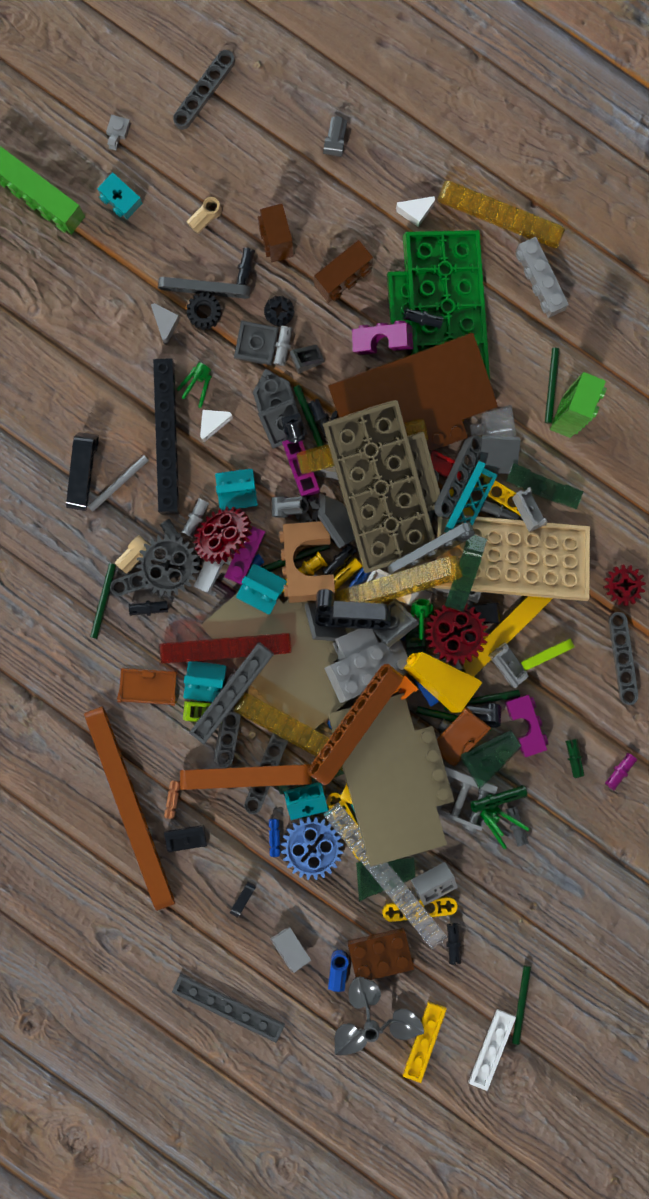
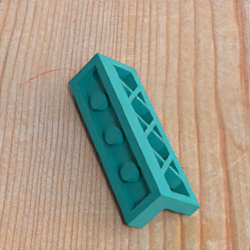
[444,461,497,533]

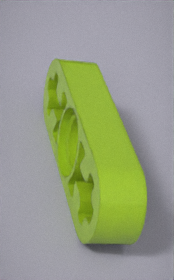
[521,638,575,671]

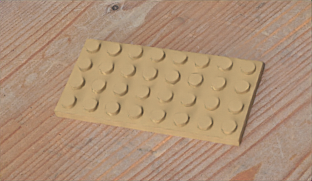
[434,515,590,601]

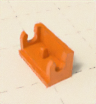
[394,675,418,700]

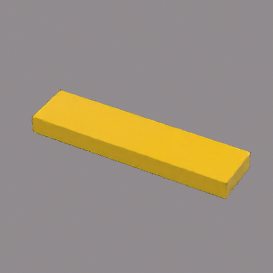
[403,1001,447,1083]

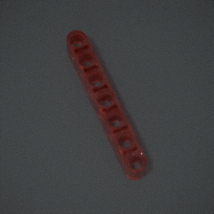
[159,633,292,663]

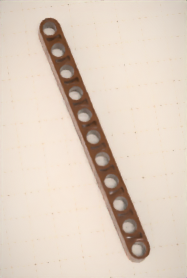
[84,706,175,911]

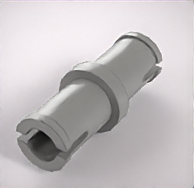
[273,326,293,366]
[182,498,210,537]

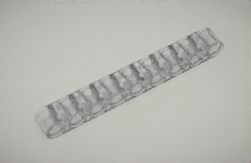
[323,802,448,950]

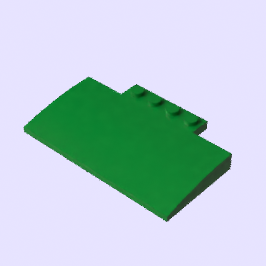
[387,230,490,380]

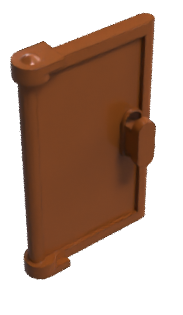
[117,668,177,706]
[437,707,491,767]

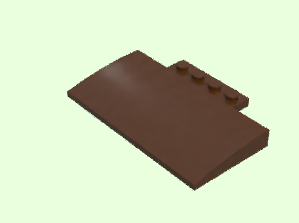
[328,333,498,452]

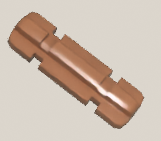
[164,781,180,819]

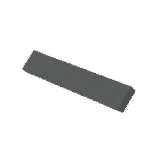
[189,642,275,744]
[172,974,285,1043]

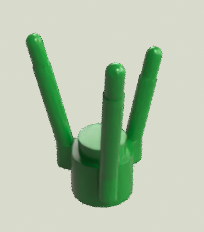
[177,362,212,408]
[410,599,435,640]
[480,806,529,849]

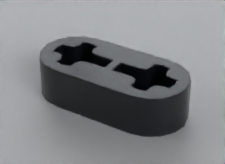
[230,881,256,918]

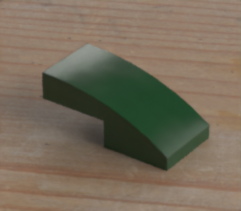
[405,628,426,657]

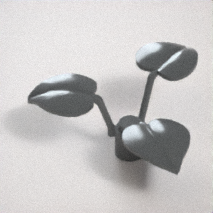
[335,976,424,1055]

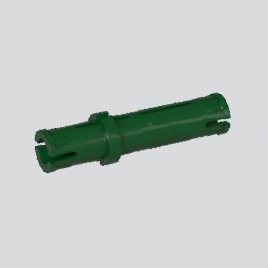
[470,785,527,813]

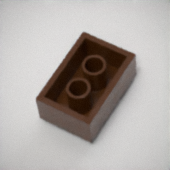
[257,204,293,263]
[314,240,373,303]
[348,927,414,980]

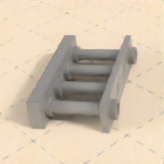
[437,766,498,832]

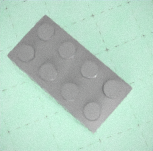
[324,640,408,703]

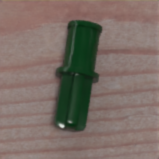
[565,739,585,778]

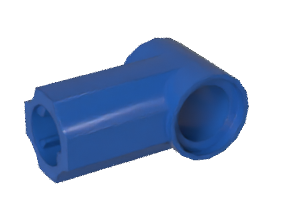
[328,950,349,992]

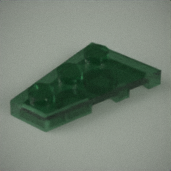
[460,730,521,790]
[356,857,415,902]

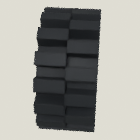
[186,293,222,330]

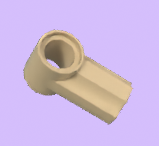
[186,197,222,234]
[115,535,150,574]

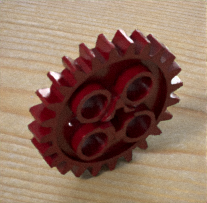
[193,507,253,564]
[425,602,489,665]

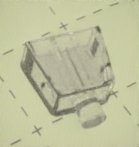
[471,405,516,437]

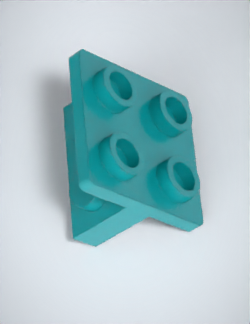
[215,469,258,511]
[236,564,287,615]
[183,661,226,702]

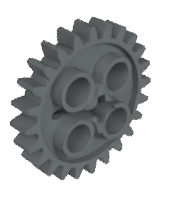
[136,534,199,597]

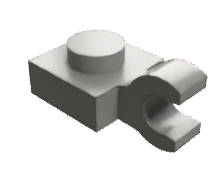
[106,115,130,151]

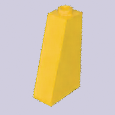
[404,652,482,713]

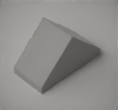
[151,303,180,345]

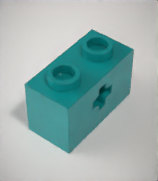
[97,172,143,220]
[284,782,328,820]

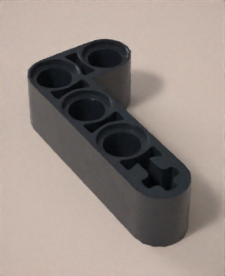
[66,432,99,511]
[315,589,391,629]

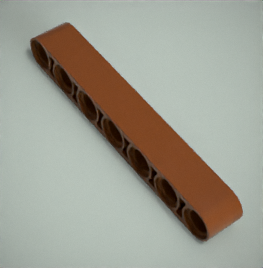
[308,664,403,785]
[180,764,312,790]

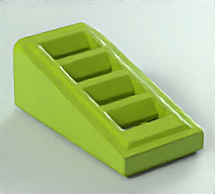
[183,701,211,722]

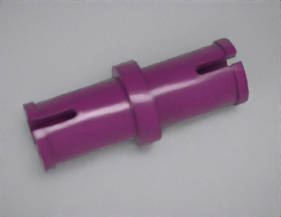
[605,753,637,791]

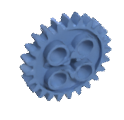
[281,816,343,880]

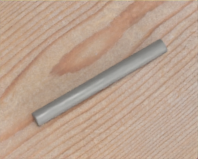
[88,455,149,512]

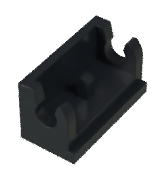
[164,825,207,852]

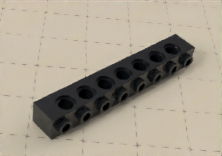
[153,358,180,514]

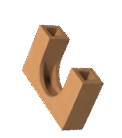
[279,521,335,603]

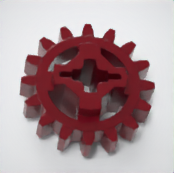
[603,564,646,606]

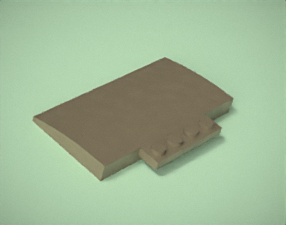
[322,400,443,573]
[201,593,347,741]
[328,693,454,867]

